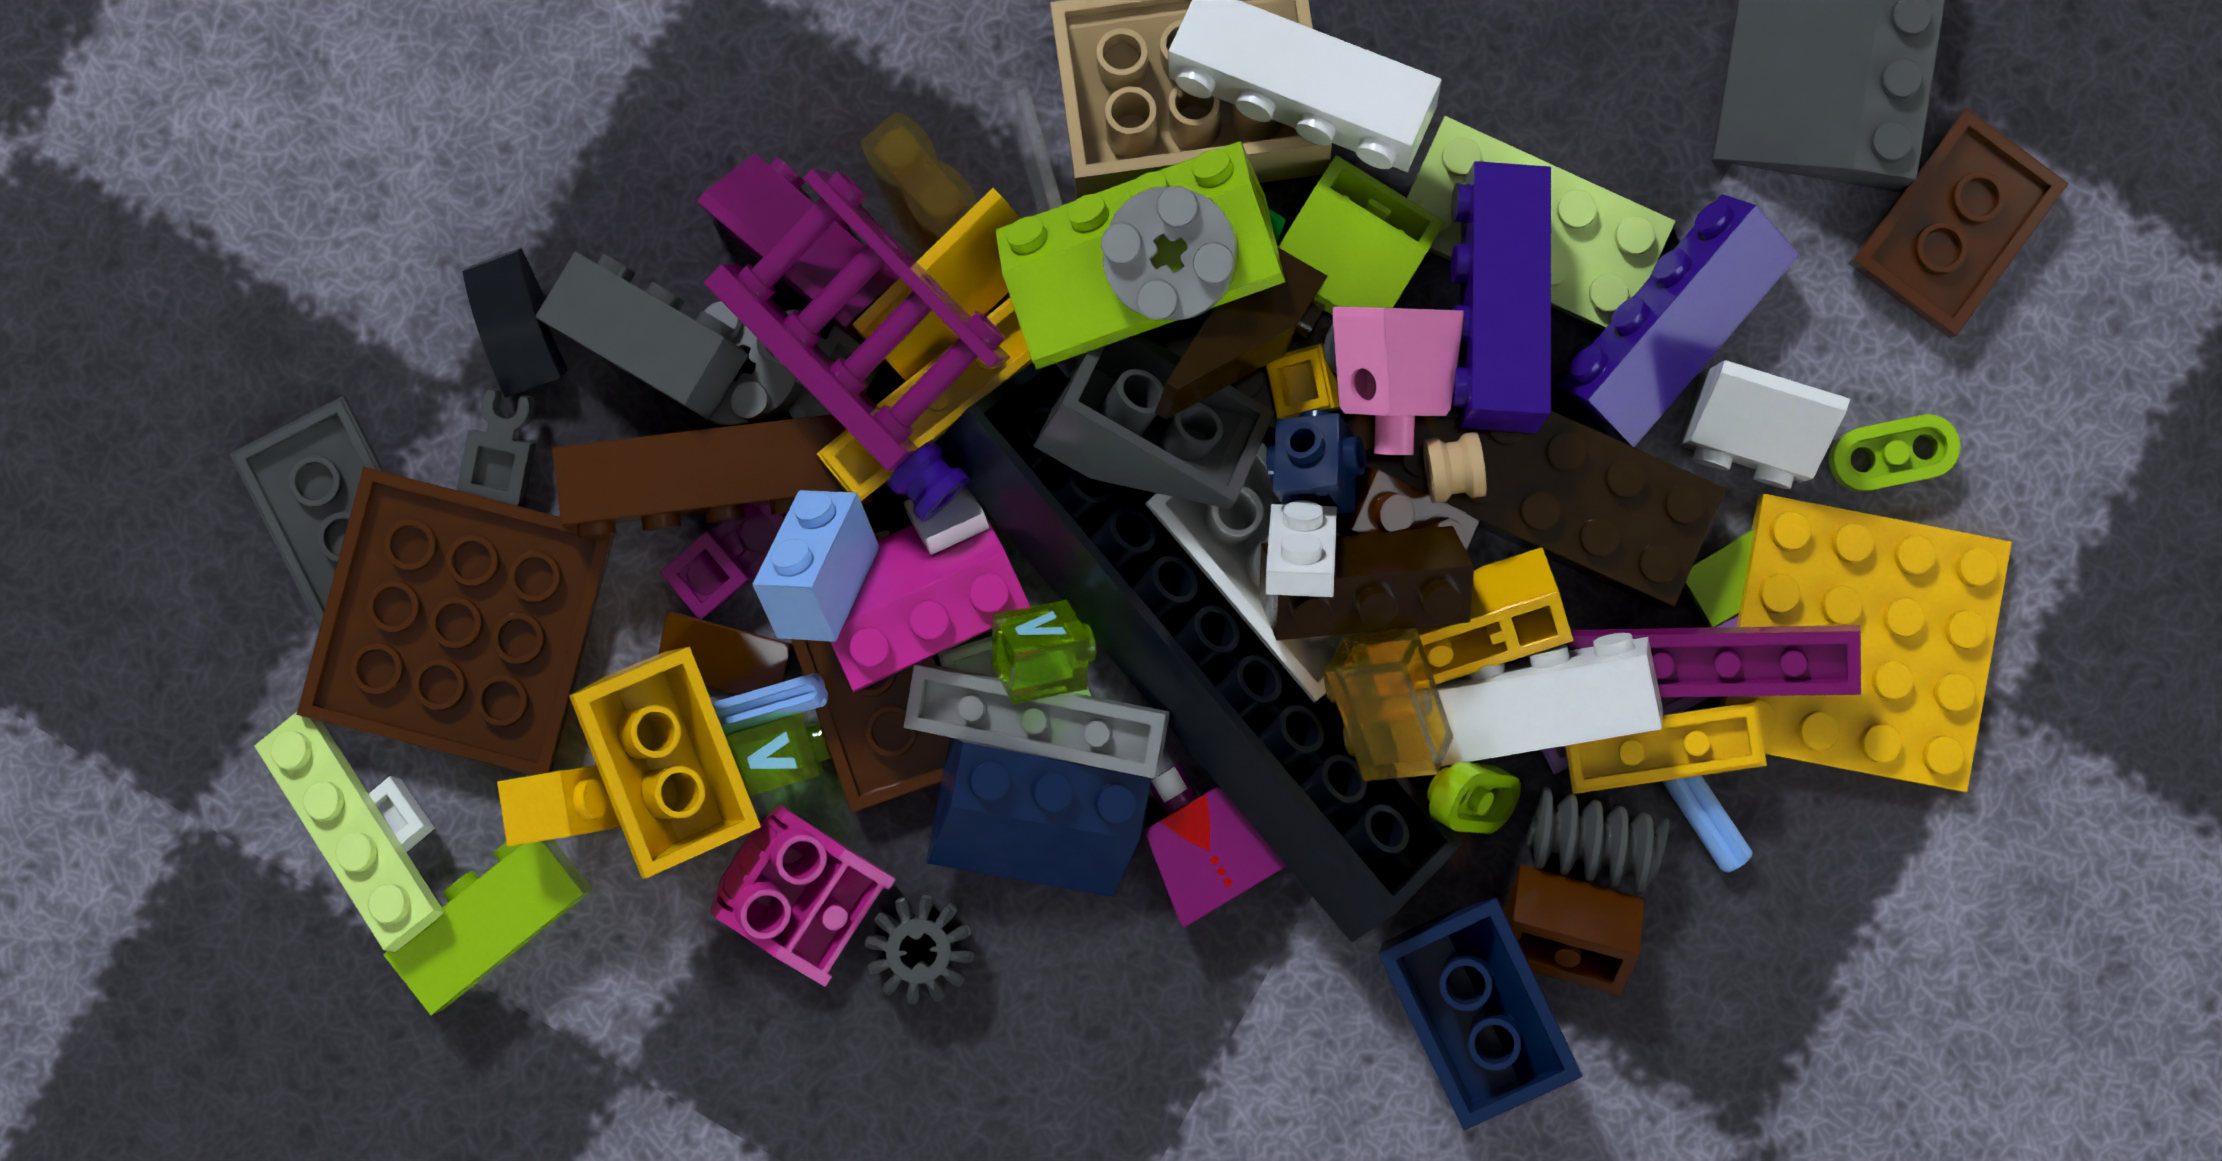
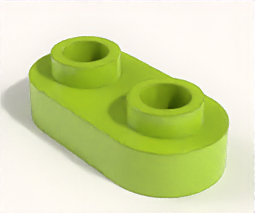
[1829,414,1961,492]
[1427,761,1521,834]

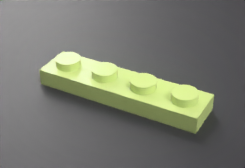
[254,712,445,952]

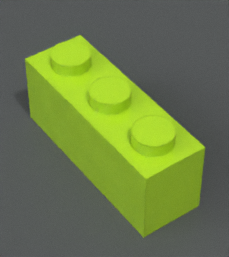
[383,839,593,1015]

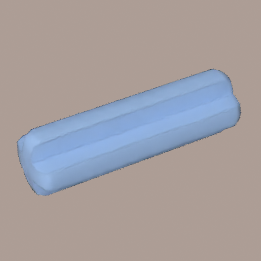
[712,673,828,735]
[1662,775,1752,872]

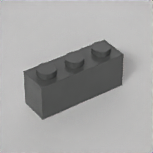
[535,251,749,420]

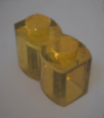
[861,111,977,243]

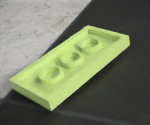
[1407,116,1675,331]

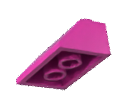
[830,499,1032,693]

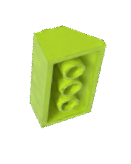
[996,141,1285,370]

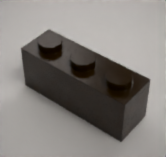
[1259,526,1474,641]

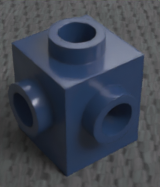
[1266,410,1366,514]

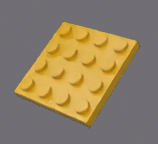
[1719,494,2012,792]

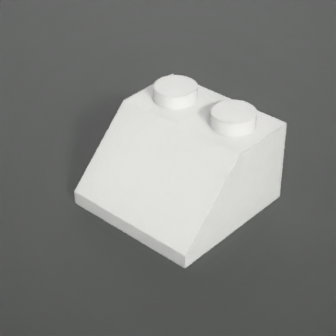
[1679,360,1850,489]

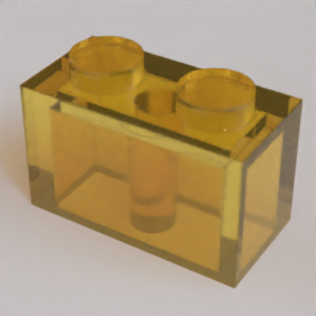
[1324,628,1453,781]

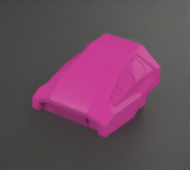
[710,804,896,987]

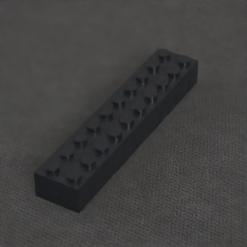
[936,363,1463,942]

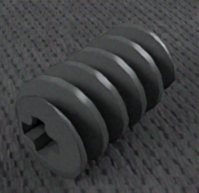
[1526,787,1670,895]

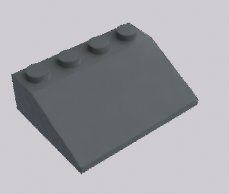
[1712,0,1945,192]

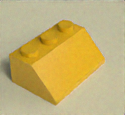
[852,188,1020,383]
[569,647,761,879]

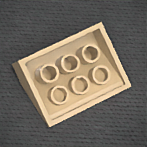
[1050,0,1332,199]

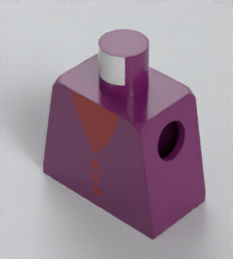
[1144,764,1286,928]

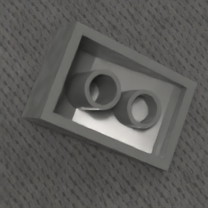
[1033,334,1275,509]

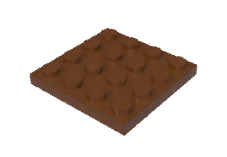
[296,466,615,775]

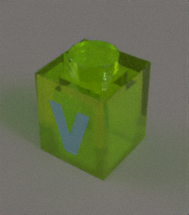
[991,600,1096,705]
[727,713,831,797]

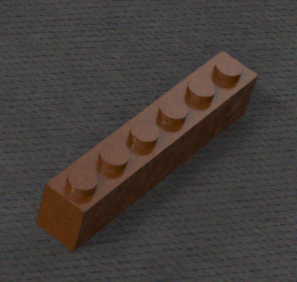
[552,414,936,539]

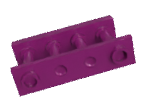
[703,169,1010,471]

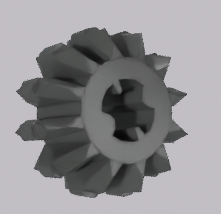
[865,894,975,1004]

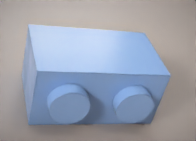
[752,490,880,642]

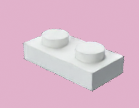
[1266,500,1337,597]

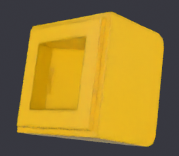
[1266,343,1341,419]

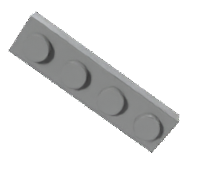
[904,662,1170,779]

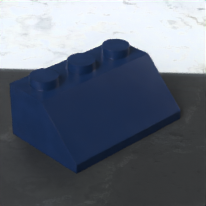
[926,737,1151,897]
[1378,897,1583,1130]

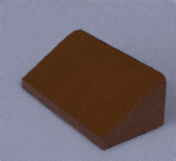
[658,611,794,695]

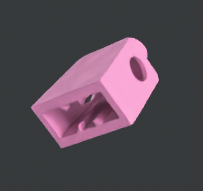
[1333,307,1464,455]

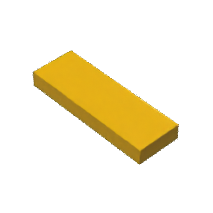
[1565,701,1767,794]

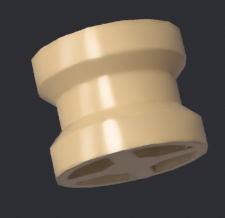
[1423,432,1487,504]

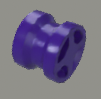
[887,440,970,522]

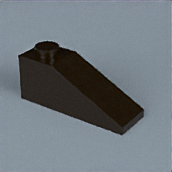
[1155,247,1328,419]

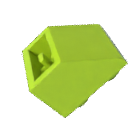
[1278,155,1445,315]

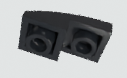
[462,247,568,398]

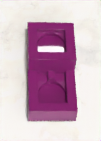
[659,504,786,620]

